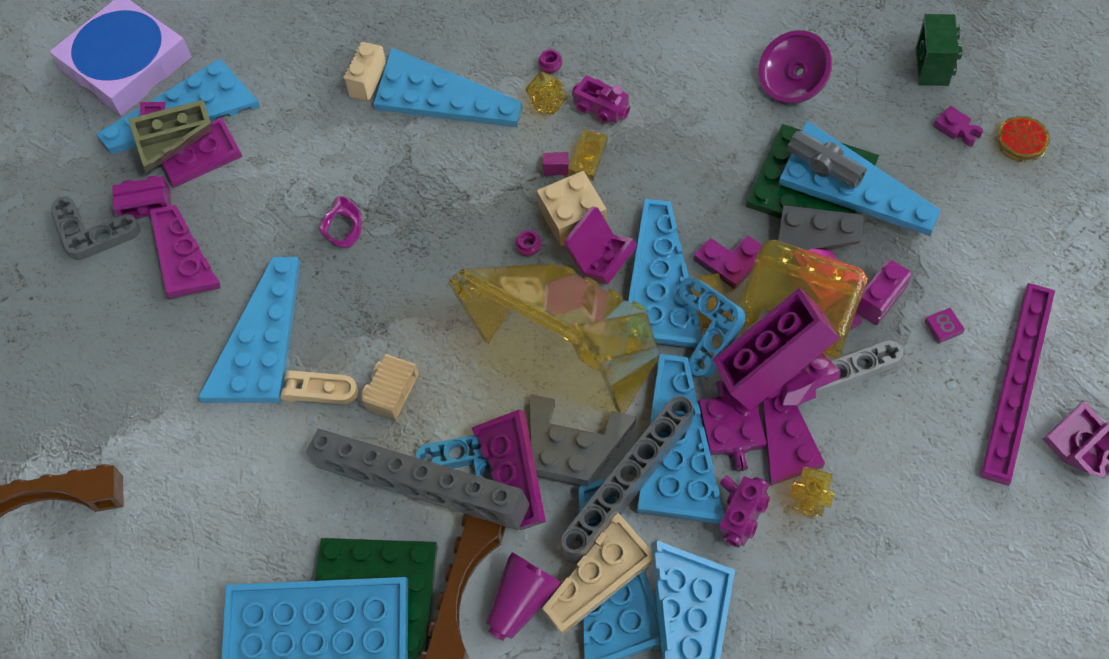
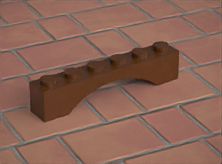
[0,464,124,518]
[420,514,506,659]

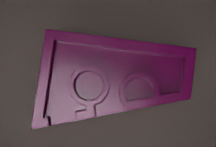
[762,395,825,486]

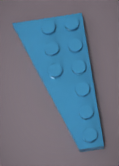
[579,478,661,659]

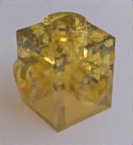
[525,72,568,115]
[790,466,835,517]

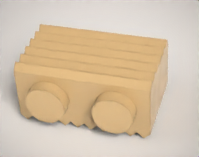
[343,42,386,101]
[361,354,419,421]

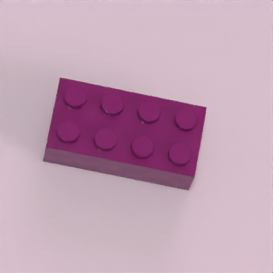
[712,287,840,411]

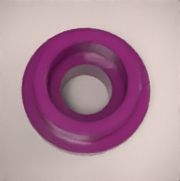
[538,49,562,73]
[515,230,541,256]

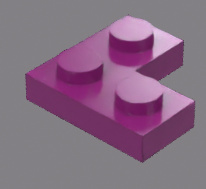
[694,235,769,289]

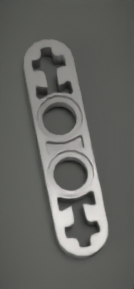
[816,340,903,397]

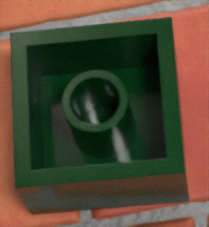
[916,14,962,86]

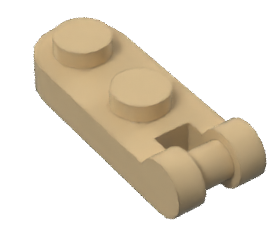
[280,370,358,405]

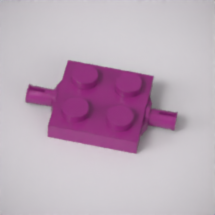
[698,380,767,471]

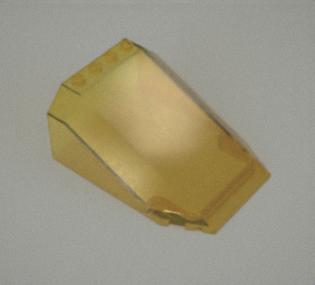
[448,263,659,414]

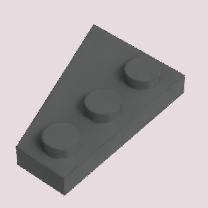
[776,205,864,259]

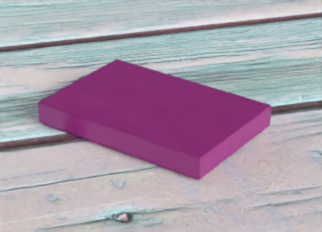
[162,118,243,188]

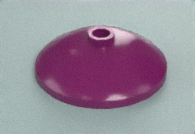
[758,30,832,104]

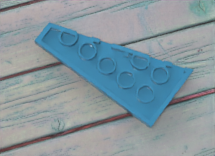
[374,48,523,128]
[96,58,260,155]
[779,121,940,236]
[623,199,703,348]
[198,257,300,403]
[638,354,724,524]
[651,540,735,659]

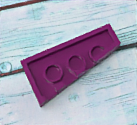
[150,205,221,298]
[471,409,546,530]

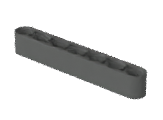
[561,396,693,563]

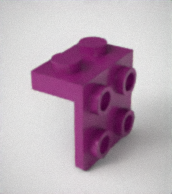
[564,207,637,284]

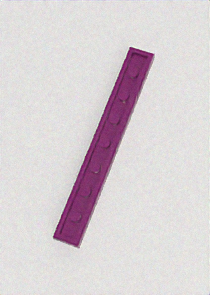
[980,283,1055,486]

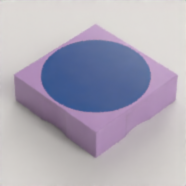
[49,0,192,116]

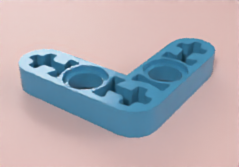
[679,277,746,378]
[416,435,494,481]

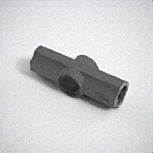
[787,131,867,189]

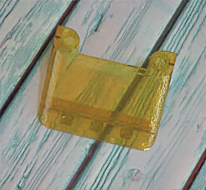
[732,240,867,359]

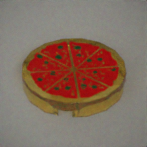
[996,116,1050,162]

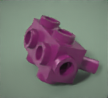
[572,75,631,124]
[719,476,770,548]

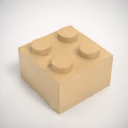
[537,171,607,246]

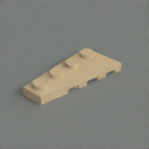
[543,513,653,635]

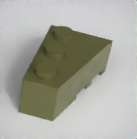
[128,100,211,174]

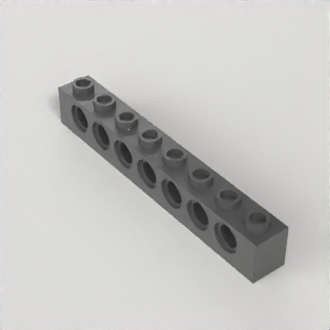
[305,428,530,530]

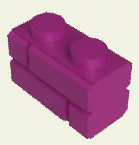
[112,176,171,218]
[855,259,912,325]

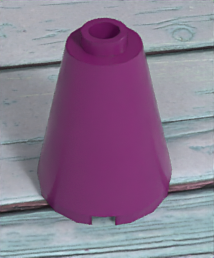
[486,552,562,641]

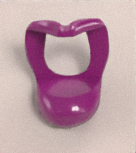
[319,196,362,248]

